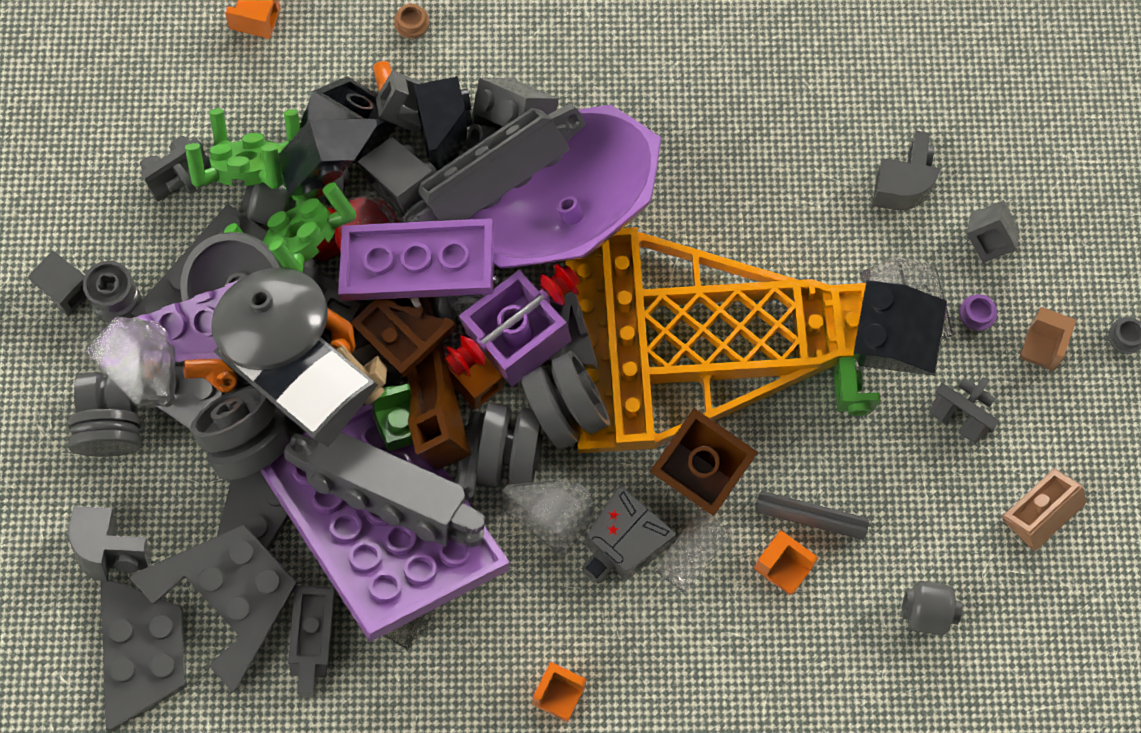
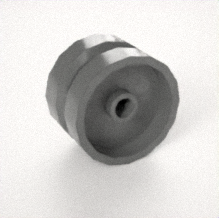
[522,351,610,451]
[190,385,292,480]
[476,402,543,494]

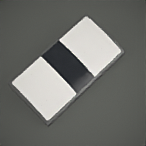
[214,337,378,447]

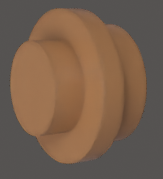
[394,3,430,39]

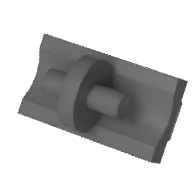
[140,135,211,202]
[929,377,999,444]

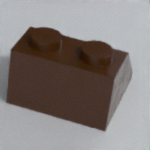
[650,408,758,516]

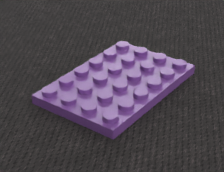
[260,403,510,642]

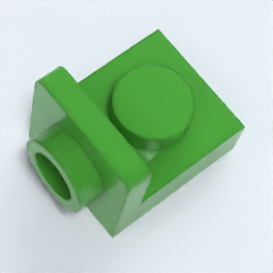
[833,357,881,416]
[372,384,413,451]

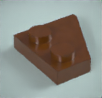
[350,299,457,378]

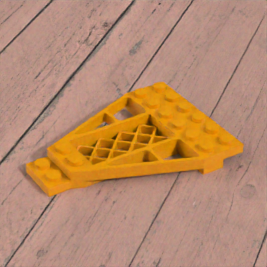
[565,227,866,454]

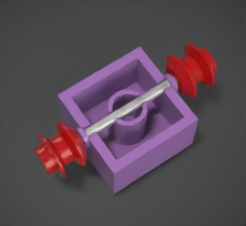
[444,264,581,387]

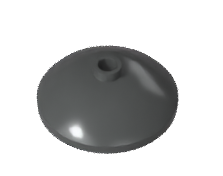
[180,232,283,305]
[211,268,328,370]

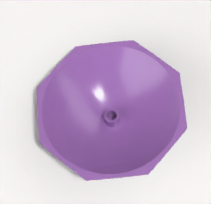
[470,105,661,269]

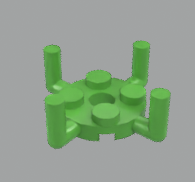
[185,108,301,189]
[224,171,356,273]

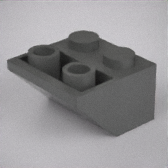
[466,77,559,149]

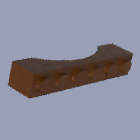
[388,297,472,470]

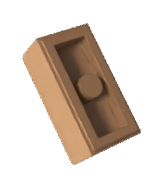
[1002,468,1087,551]

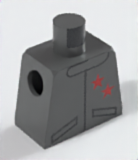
[582,485,676,584]

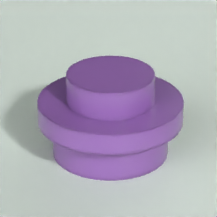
[959,294,997,331]

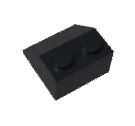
[300,76,398,164]
[414,76,472,171]
[278,119,377,199]
[853,280,947,376]

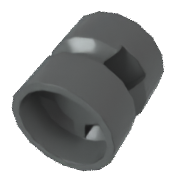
[83,260,142,325]
[74,370,138,414]

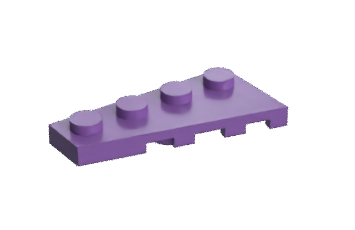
[101,281,237,367]

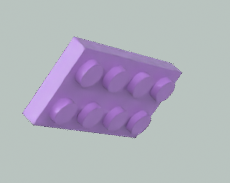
[338,218,495,301]

